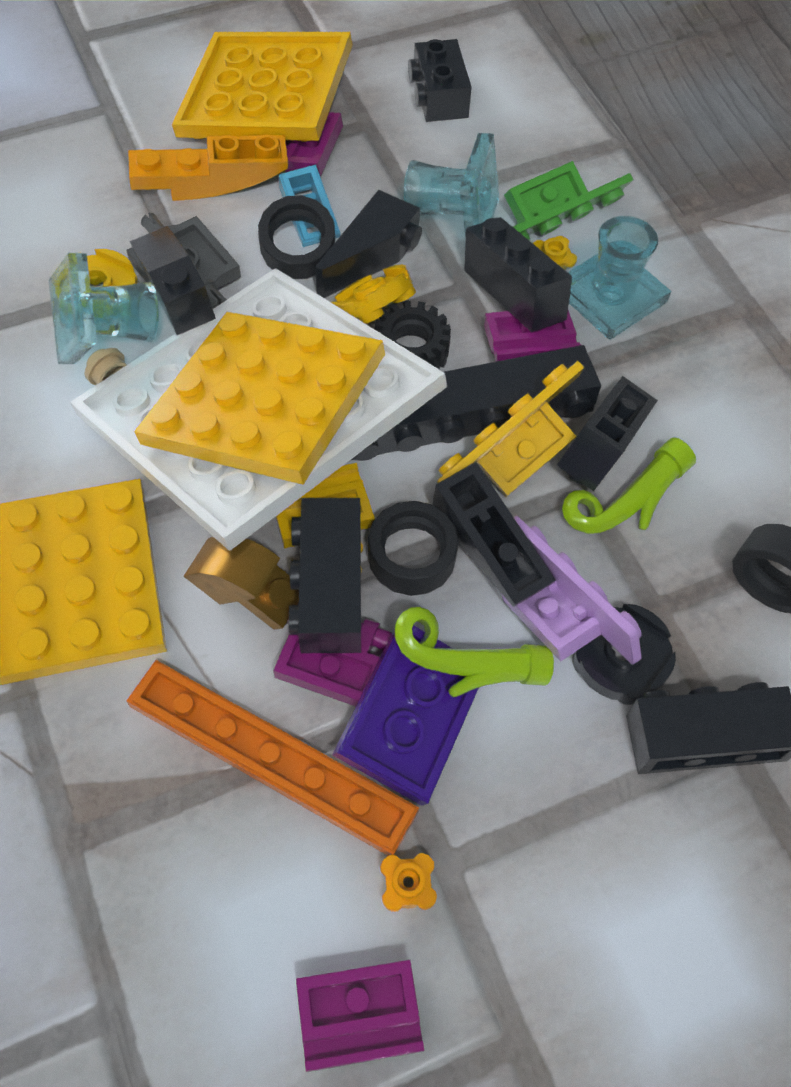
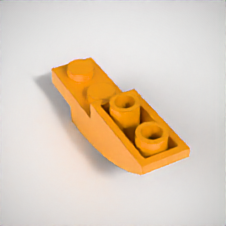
[128,134,288,201]

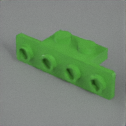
[504,161,634,240]

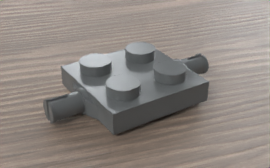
[126,213,241,309]

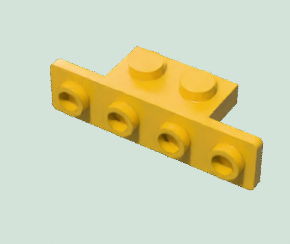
[437,361,584,497]

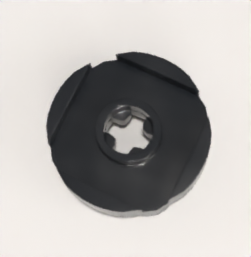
[573,604,676,705]

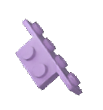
[501,516,642,665]

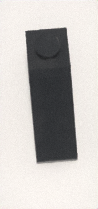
[315,189,422,298]
[130,226,216,335]
[557,376,658,491]
[433,462,556,607]

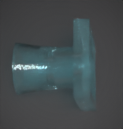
[404,133,499,237]
[568,216,672,340]
[48,253,159,364]

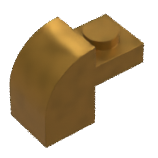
[183,537,299,630]

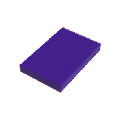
[332,625,479,806]

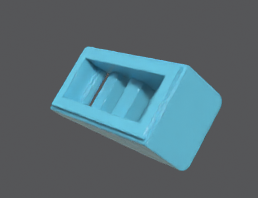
[278,165,341,247]

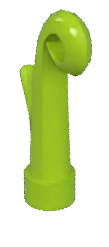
[562,437,696,534]
[395,607,554,697]

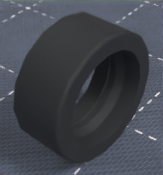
[258,195,335,279]
[368,501,459,596]
[732,524,791,614]

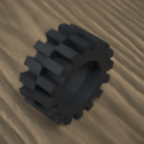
[374,301,451,369]

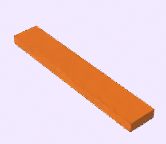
[126,660,419,856]

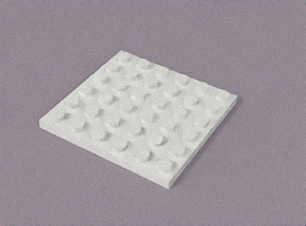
[70,268,447,551]

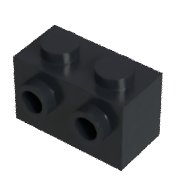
[408,39,472,122]

